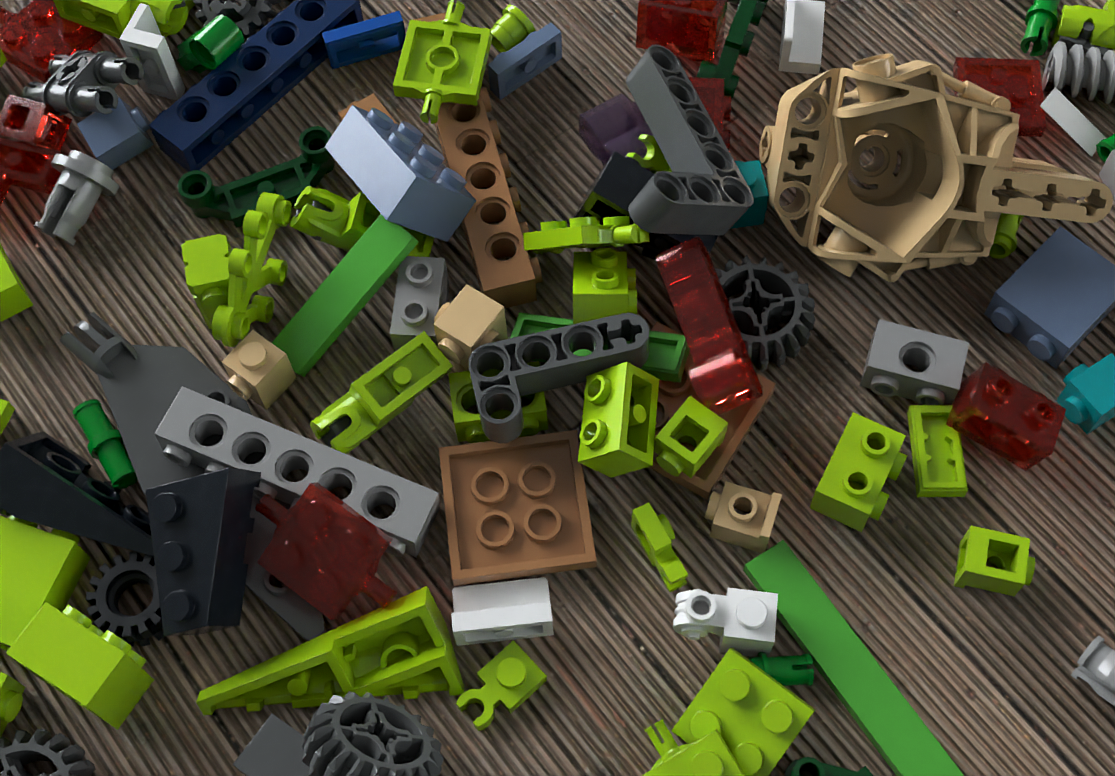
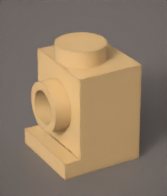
[705,481,782,553]

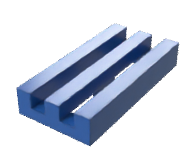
[322,11,406,69]

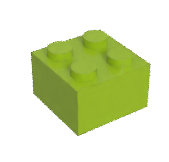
[6,602,154,730]

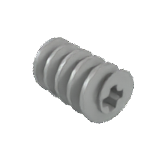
[1042,41,1115,104]

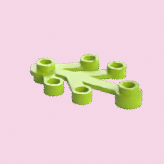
[212,192,292,347]

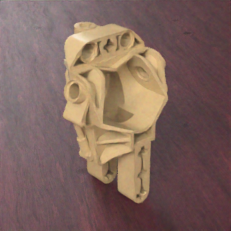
[759,53,1113,282]

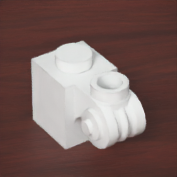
[673,587,778,657]

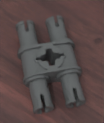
[22,50,144,117]

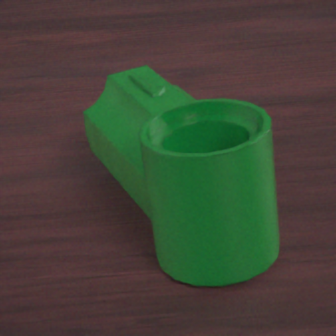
[177,15,244,73]

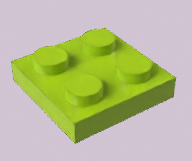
[671,648,816,776]

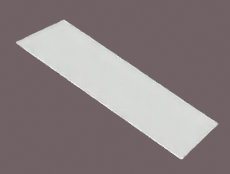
[1040,87,1106,157]

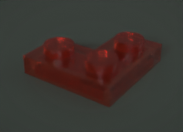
[953,57,1046,137]

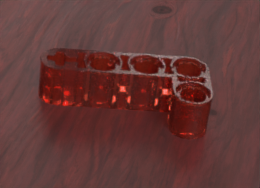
[656,236,763,415]

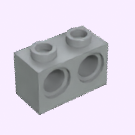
[390,256,450,352]

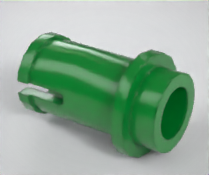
[748,652,814,686]

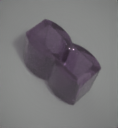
[579,93,653,171]

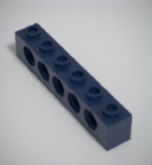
[149,0,364,172]

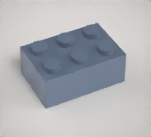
[325,105,477,242]

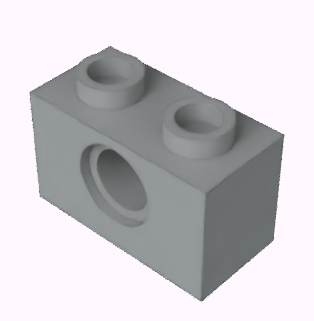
[860,319,970,405]

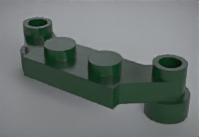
[693,0,768,100]
[177,126,335,228]

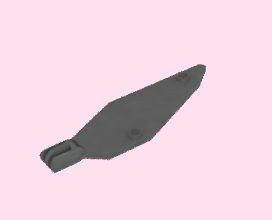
[60,312,325,641]

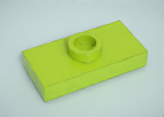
[907,405,968,497]

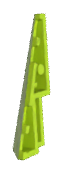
[196,586,464,715]

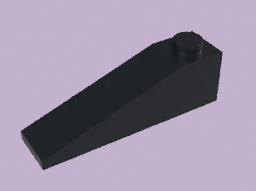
[0,431,154,556]

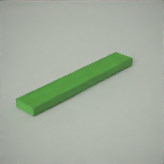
[743,540,964,776]

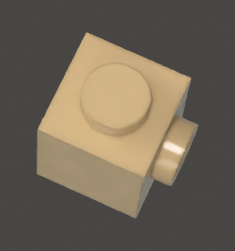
[222,330,296,410]

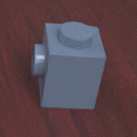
[77,97,154,170]

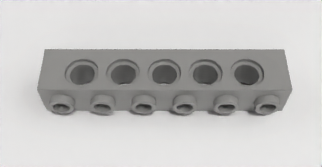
[154,386,440,558]

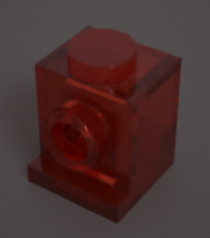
[0,94,72,156]

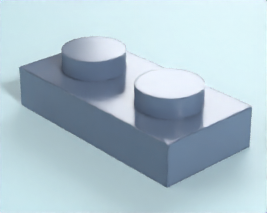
[488,22,562,100]

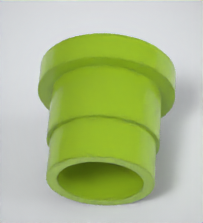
[491,4,536,53]

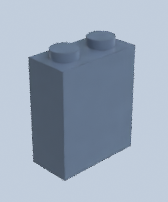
[984,226,1115,369]

